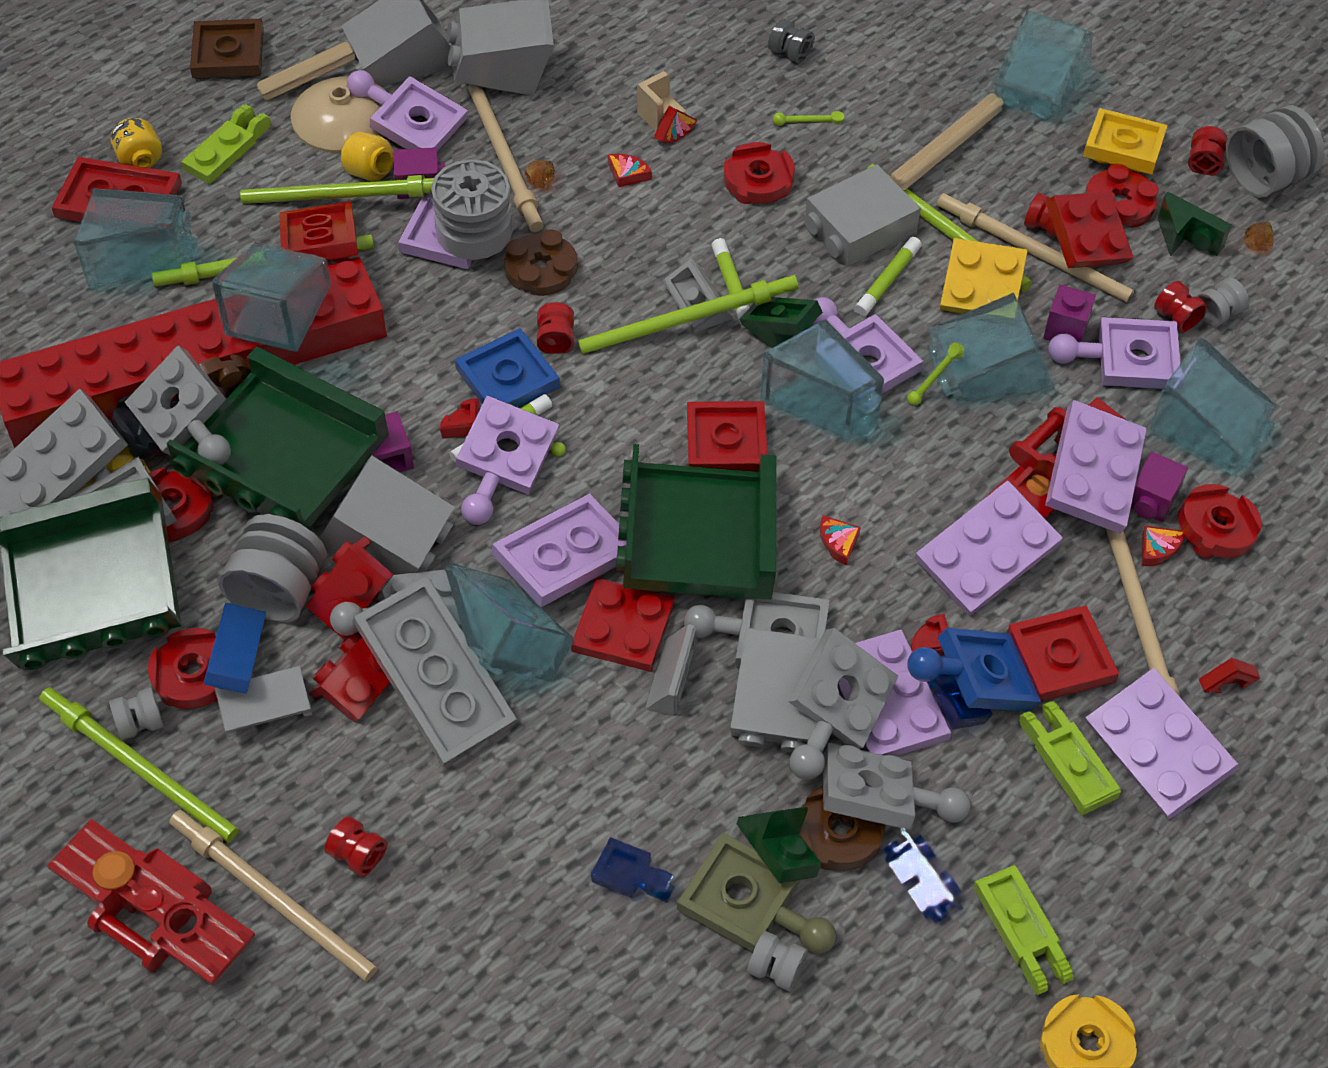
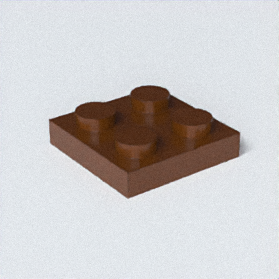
[190,19,264,78]

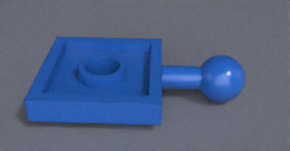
[907,628,1041,712]

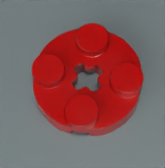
[723,142,795,204]
[1085,164,1159,228]
[149,467,214,542]
[1177,484,1262,558]
[148,628,218,709]

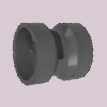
[768,19,815,64]

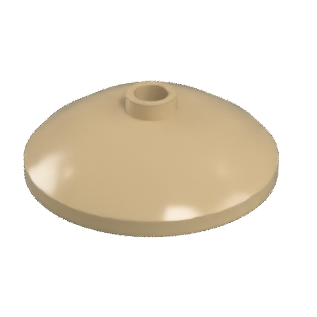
[291,76,386,153]

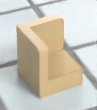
[637,71,686,131]

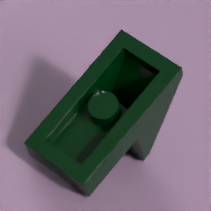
[1158,192,1232,256]
[739,297,823,355]
[736,806,821,883]

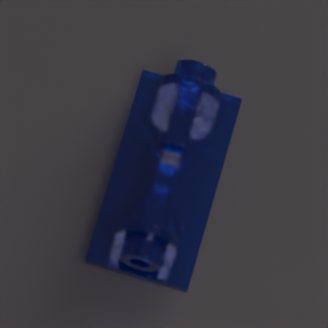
[884,828,964,923]

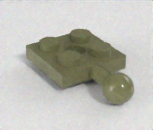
[677,832,836,954]

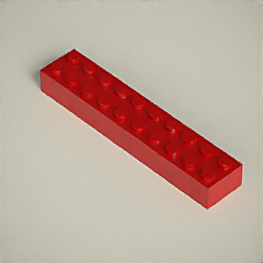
[0,256,387,448]

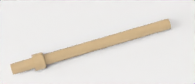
[468,84,544,232]
[937,193,1134,303]
[1106,529,1180,697]
[169,810,378,982]

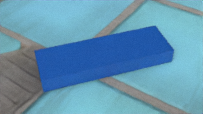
[204,602,266,694]

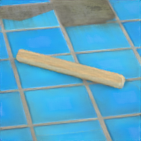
[891,94,1004,191]

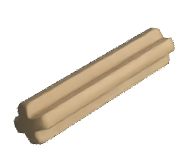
[257,41,355,101]

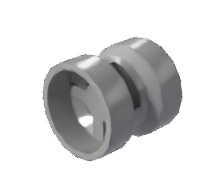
[1196,278,1249,327]
[109,687,164,741]
[747,931,808,992]

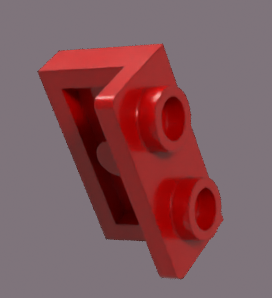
[305,537,394,639]
[309,632,390,722]

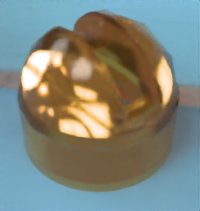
[525,160,555,190]
[1244,221,1274,252]

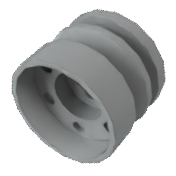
[1226,105,1324,198]
[431,159,513,260]
[218,514,327,623]

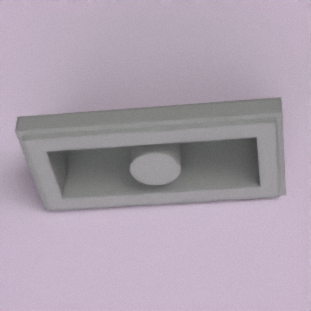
[663,258,734,332]
[645,624,696,716]

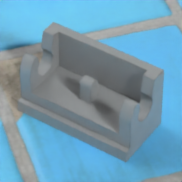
[215,666,312,737]

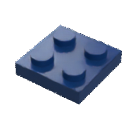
[455,328,560,408]

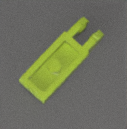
[181,104,271,184]
[1019,701,1121,816]
[973,865,1073,995]

